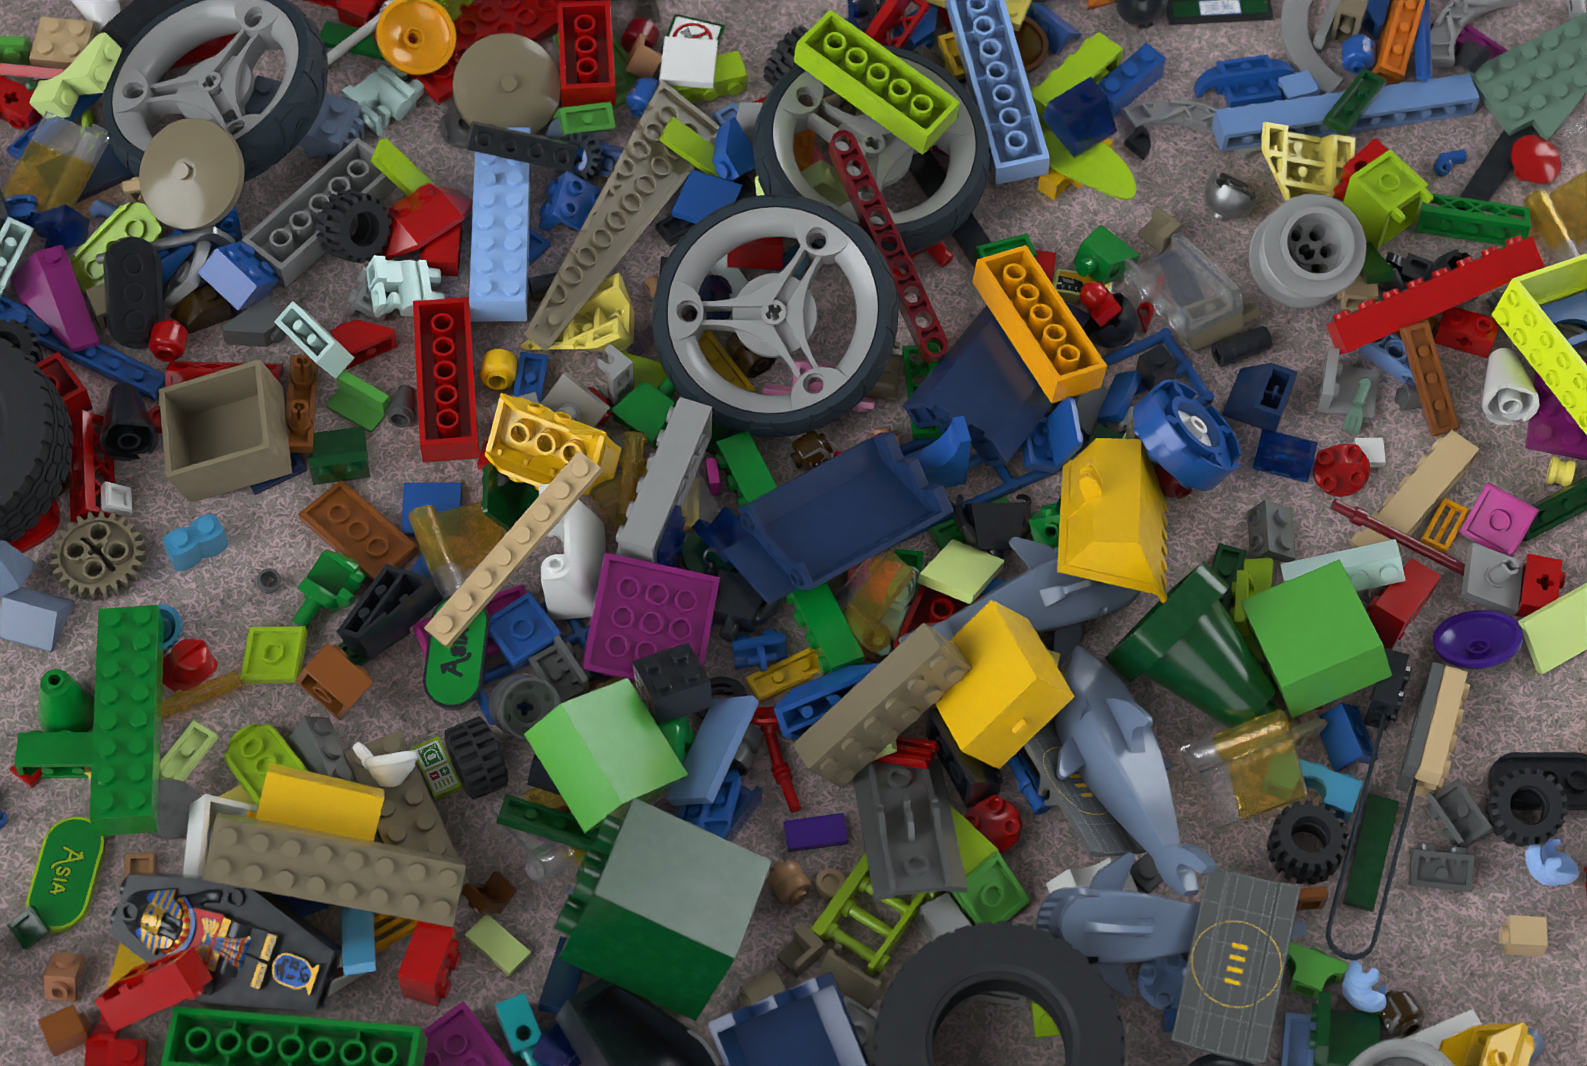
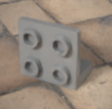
[1317,347,1379,421]

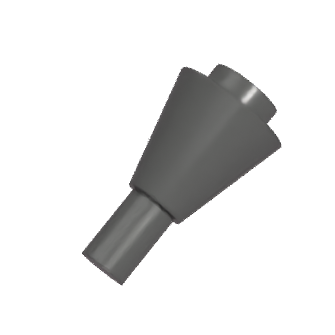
[1395,383,1422,411]

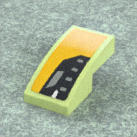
[1052,269,1113,303]

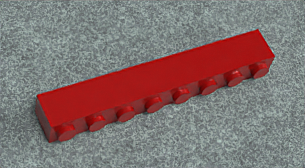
[1326,234,1545,355]

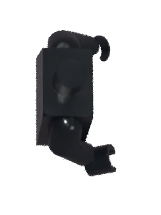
[948,494,1032,567]
[702,548,782,642]

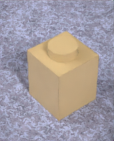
[1499,915,1548,957]

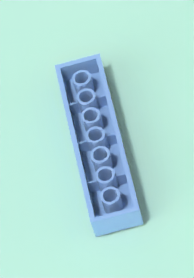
[945,0,1050,185]
[469,128,531,322]

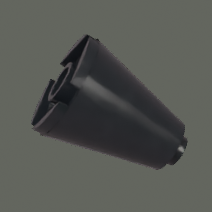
[99,383,158,461]

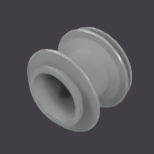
[1249,194,1367,309]

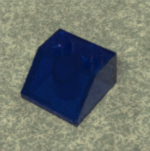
[1042,76,1117,158]

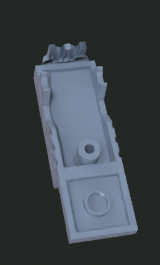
[215,75,365,163]

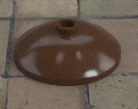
[1013,16,1049,74]

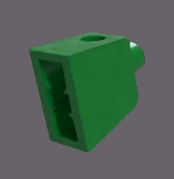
[1073,225,1140,284]
[611,378,677,450]

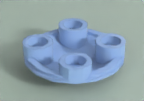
[1137,954,1188,1010]

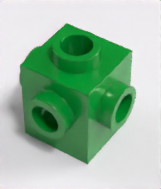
[1029,504,1060,548]

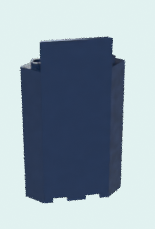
[903,300,1092,466]
[721,432,954,605]
[708,972,870,1066]

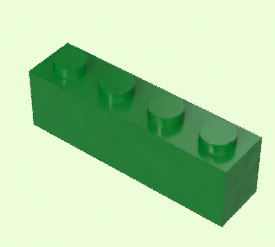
[14,730,93,778]

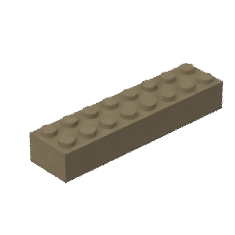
[202,812,466,927]

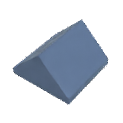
[0,587,75,652]

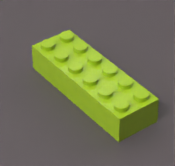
[793,9,961,155]

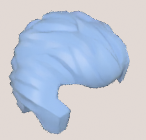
[1525,839,1579,886]
[1342,960,1387,1012]

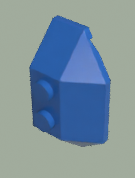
[773,663,880,740]

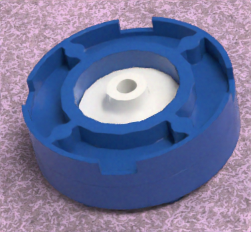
[1133,380,1241,491]

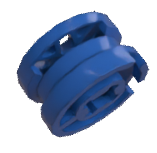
[1,194,41,226]

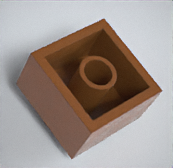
[295,642,373,720]

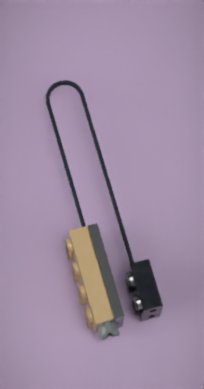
[1326,648,1470,960]

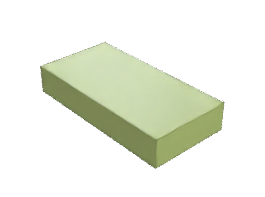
[465,913,532,977]

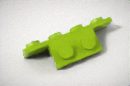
[1230,558,1274,663]

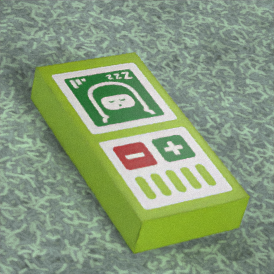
[411,736,463,801]

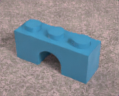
[1262,751,1363,824]

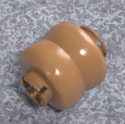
[767,859,812,905]

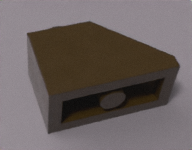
[170,283,233,335]

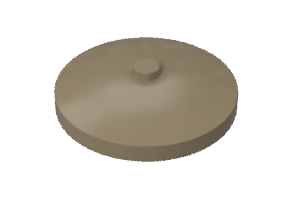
[452,33,561,134]
[139,118,245,231]

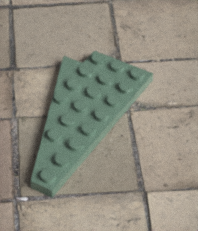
[1465,12,1587,141]

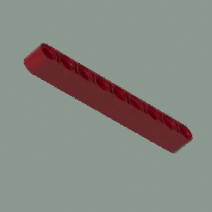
[828,130,948,363]

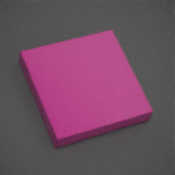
[1459,482,1539,557]

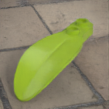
[1040,125,1137,200]

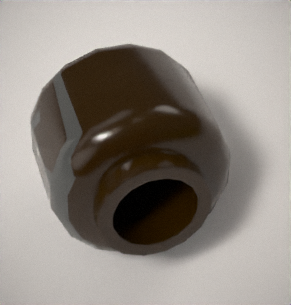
[790,431,834,471]
[1377,990,1424,1038]

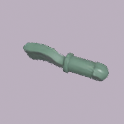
[1341,377,1372,435]

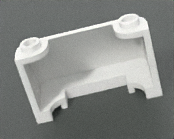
[539,484,606,620]

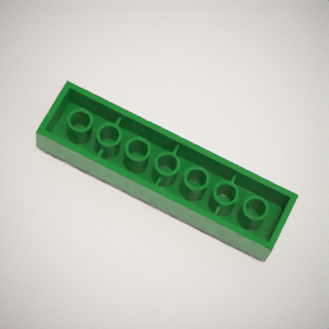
[89,605,164,837]
[161,1006,428,1066]

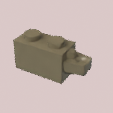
[1179,292,1260,351]

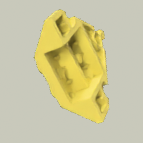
[1261,122,1355,201]
[520,273,634,353]

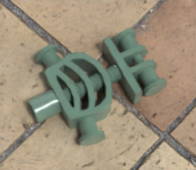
[873,566,919,658]

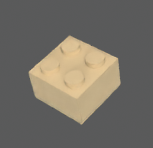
[29,16,97,70]

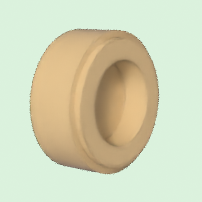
[815,868,846,900]

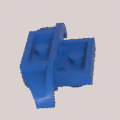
[1194,54,1296,108]
[678,768,742,839]

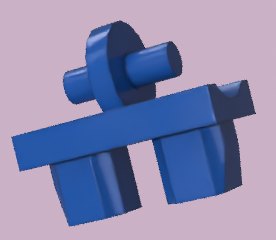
[731,628,787,672]

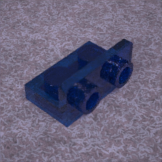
[26,204,90,250]
[1253,428,1318,483]

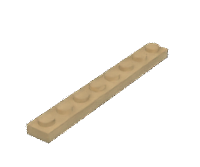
[424,451,603,649]

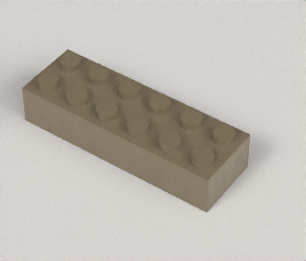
[793,623,972,788]
[344,730,469,901]

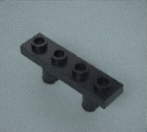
[465,121,579,172]

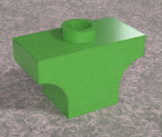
[1285,942,1348,1001]

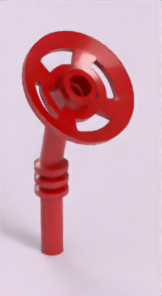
[750,706,802,813]

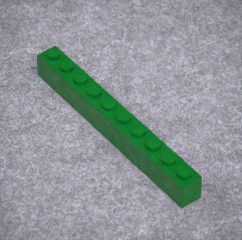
[714,430,864,675]

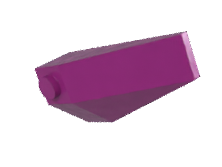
[11,245,100,352]

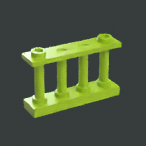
[810,853,939,978]

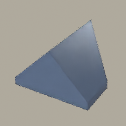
[0,540,36,597]

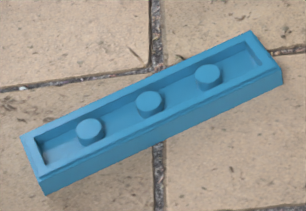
[341,906,376,976]

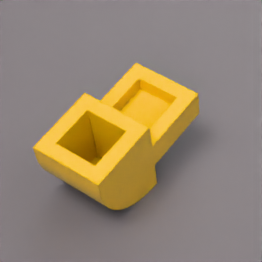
[938,32,966,81]

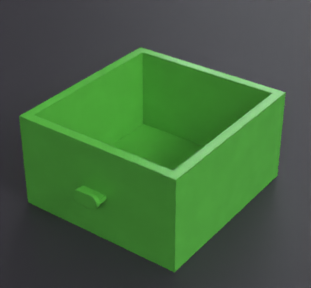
[1240,559,1392,718]
[524,678,688,833]

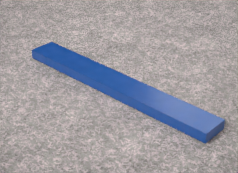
[0,296,166,401]

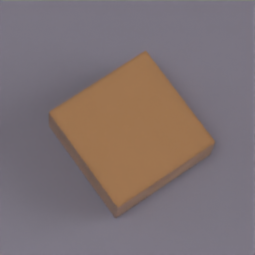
[123,852,157,880]

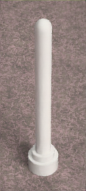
[327,0,394,66]

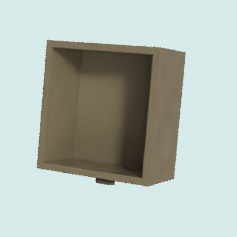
[159,359,292,502]

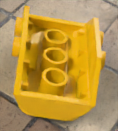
[485,393,622,495]
[1438,1022,1534,1066]

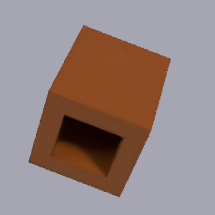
[38,1004,92,1057]

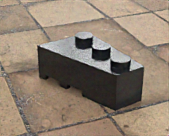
[336,564,444,660]

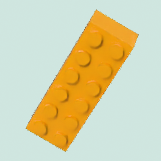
[972,245,1107,403]

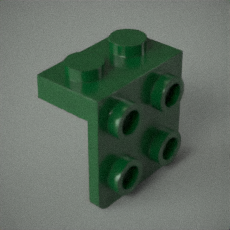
[308,427,370,485]
[481,463,539,531]
[1309,991,1380,1066]

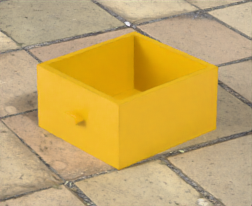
[935,600,1075,769]
[247,763,384,842]

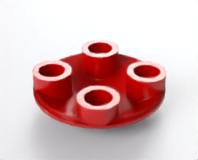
[1511,135,1561,184]
[1313,444,1371,497]
[964,795,1022,854]

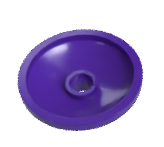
[1433,610,1523,669]

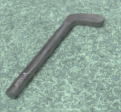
[96,227,235,265]

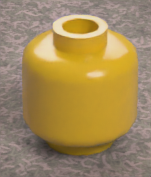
[480,349,518,390]

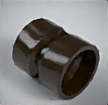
[726,332,777,378]

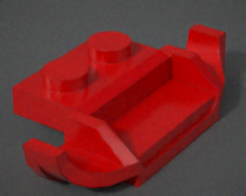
[84,1013,148,1066]

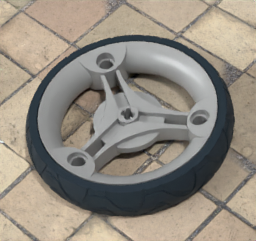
[103,0,328,182]
[753,45,990,255]
[652,194,899,437]

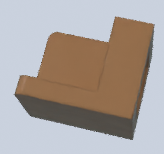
[625,33,662,78]

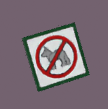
[660,13,725,54]

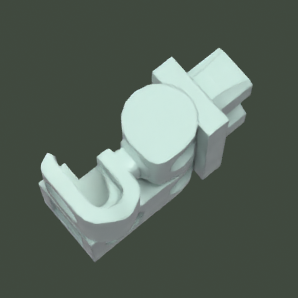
[342,64,424,136]
[366,255,445,318]

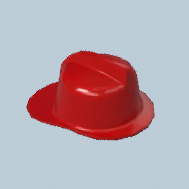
[162,638,219,696]

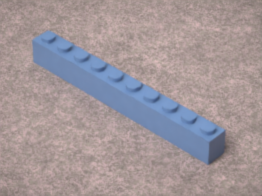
[1212,74,1480,152]

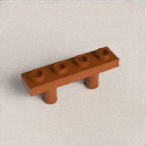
[286,354,319,454]

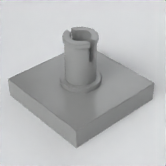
[163,240,211,309]
[541,372,610,428]
[1461,543,1524,615]

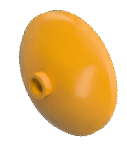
[376,0,456,75]

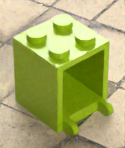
[1343,149,1433,250]

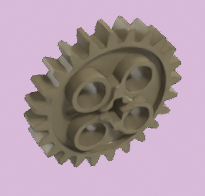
[49,511,147,601]

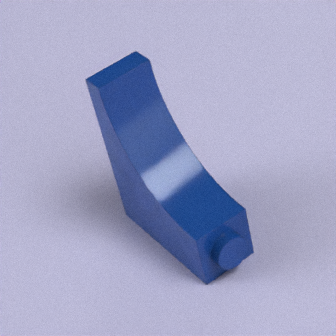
[904,416,971,488]

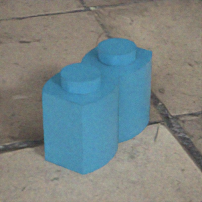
[162,514,228,571]

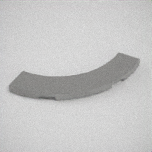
[1280,0,1344,95]
[1431,0,1520,67]
[1120,99,1262,160]

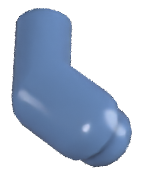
[88,199,118,219]

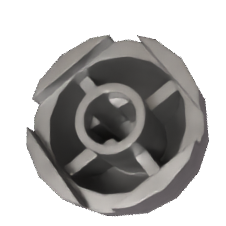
[1204,171,1260,221]

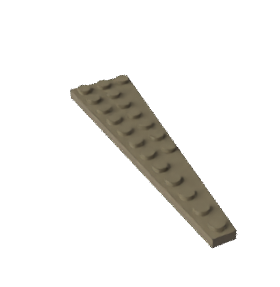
[524,80,720,351]

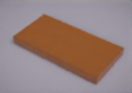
[298,479,419,583]

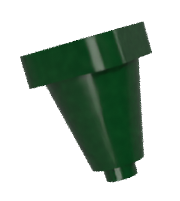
[1105,561,1280,735]

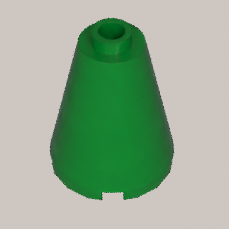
[38,669,95,732]

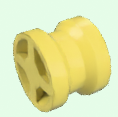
[1546,456,1576,488]

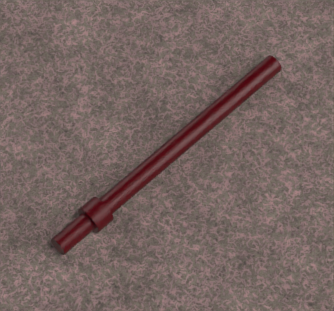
[1330,499,1465,576]

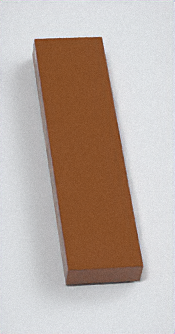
[1399,320,1460,437]

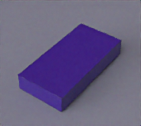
[784,813,848,853]

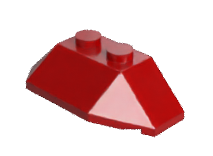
[379,183,473,260]

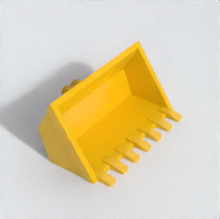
[1057,438,1168,603]

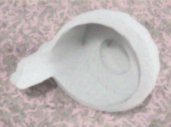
[353,741,418,788]

